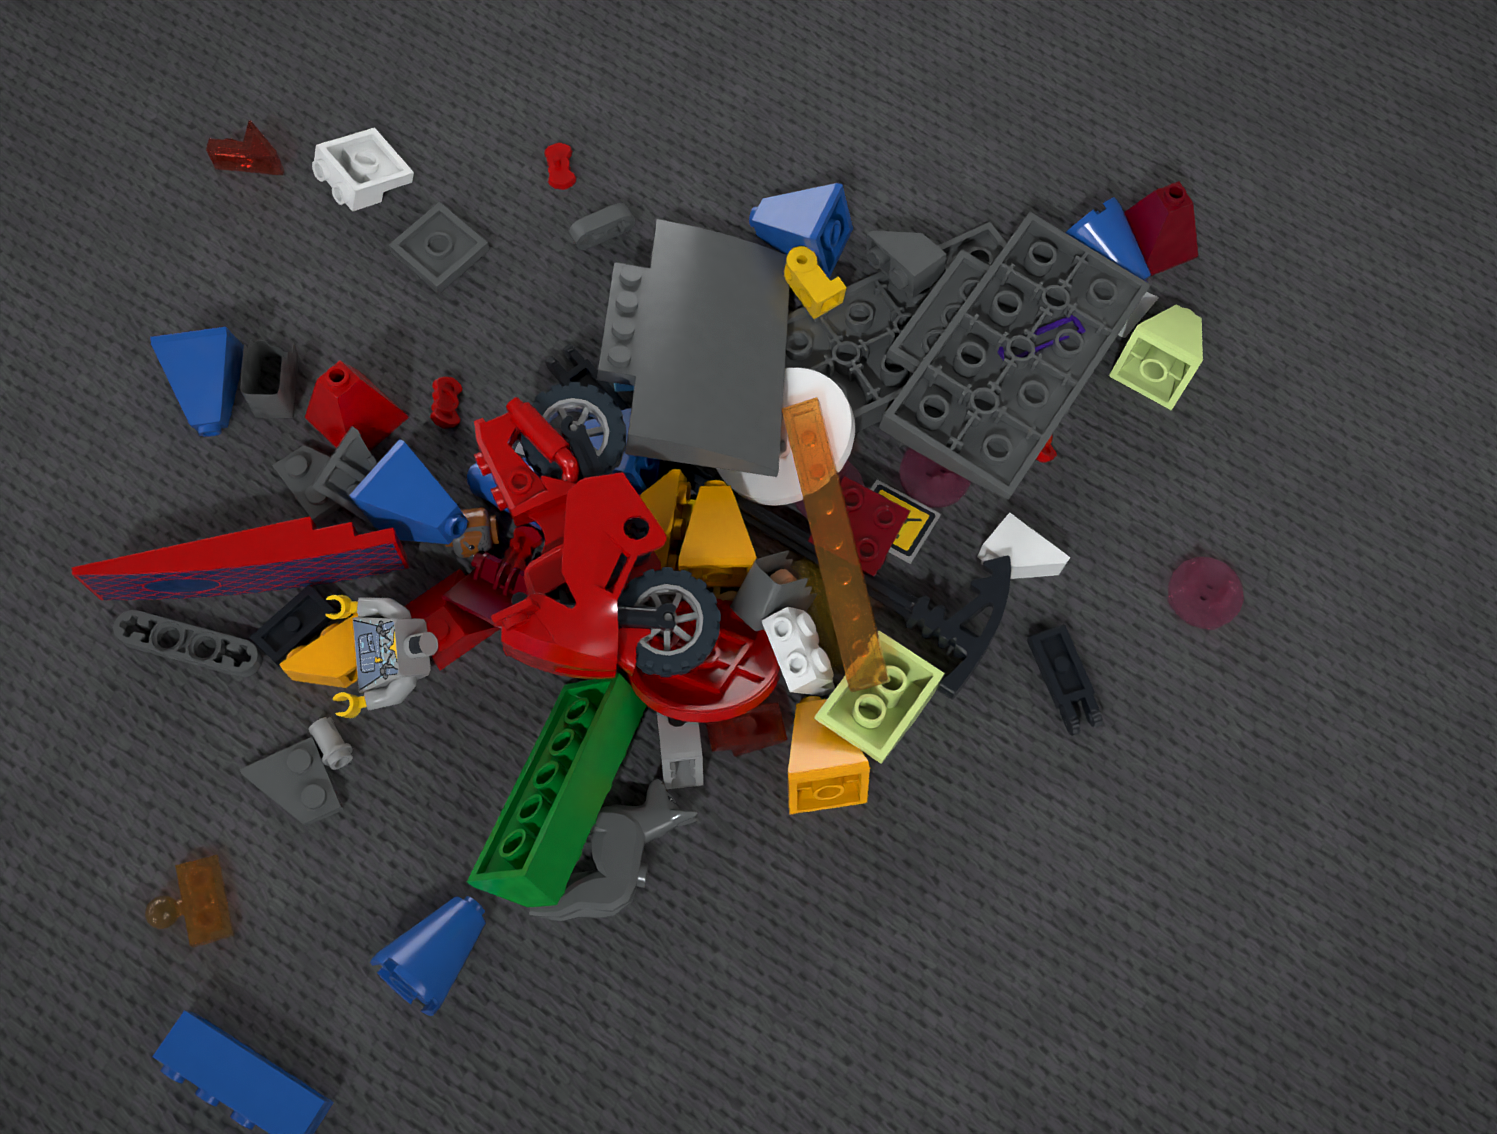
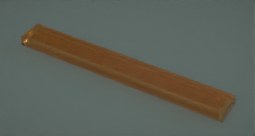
[782,397,890,692]

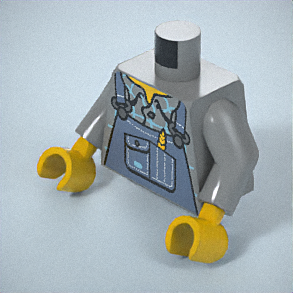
[326,595,438,718]

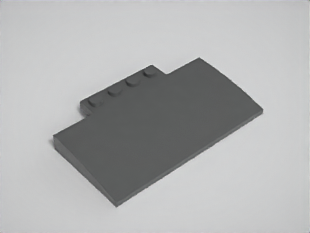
[879,212,1151,500]
[597,219,789,477]
[785,222,1007,447]

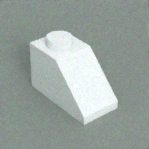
[977,513,1070,579]

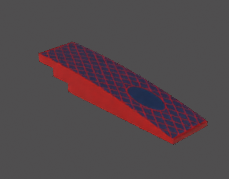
[71,516,409,600]

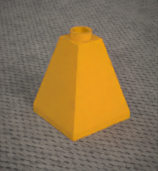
[678,480,757,588]
[788,696,870,814]

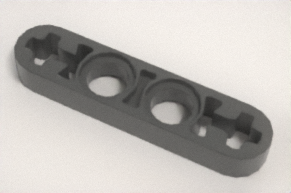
[113,610,262,677]

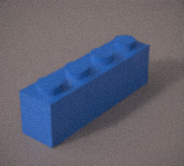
[152,1010,334,1134]

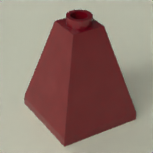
[1124,181,1198,276]

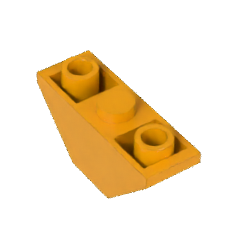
[639,469,691,571]
[279,613,358,688]

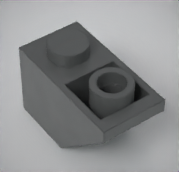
[866,231,946,298]

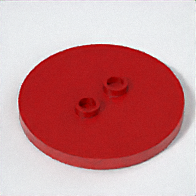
[627,599,782,723]

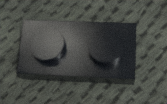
[250,585,337,667]

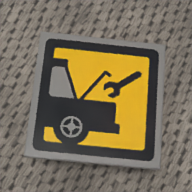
[870,480,941,564]

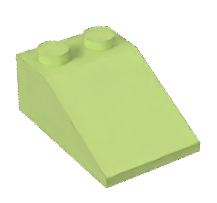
[814,631,945,764]

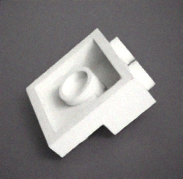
[312,128,414,212]
[761,607,835,696]

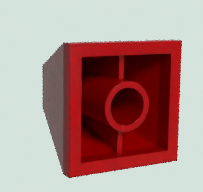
[305,360,409,451]

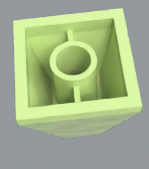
[1109,304,1203,410]

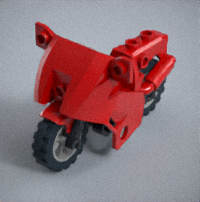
[474,382,721,679]

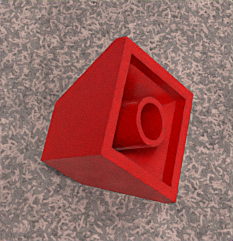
[404,569,500,670]

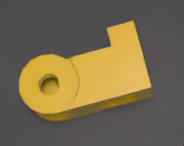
[784,246,847,319]

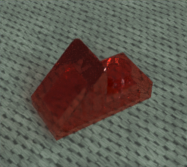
[206,120,284,176]
[706,703,788,757]

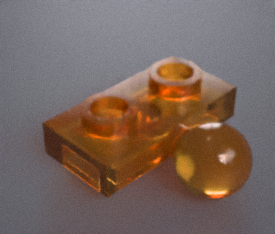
[145,855,234,948]

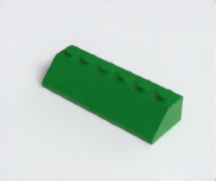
[467,674,647,908]

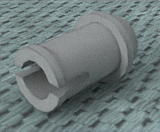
[309,717,353,770]

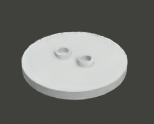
[716,368,855,505]

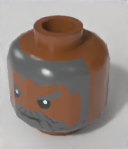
[445,507,500,558]

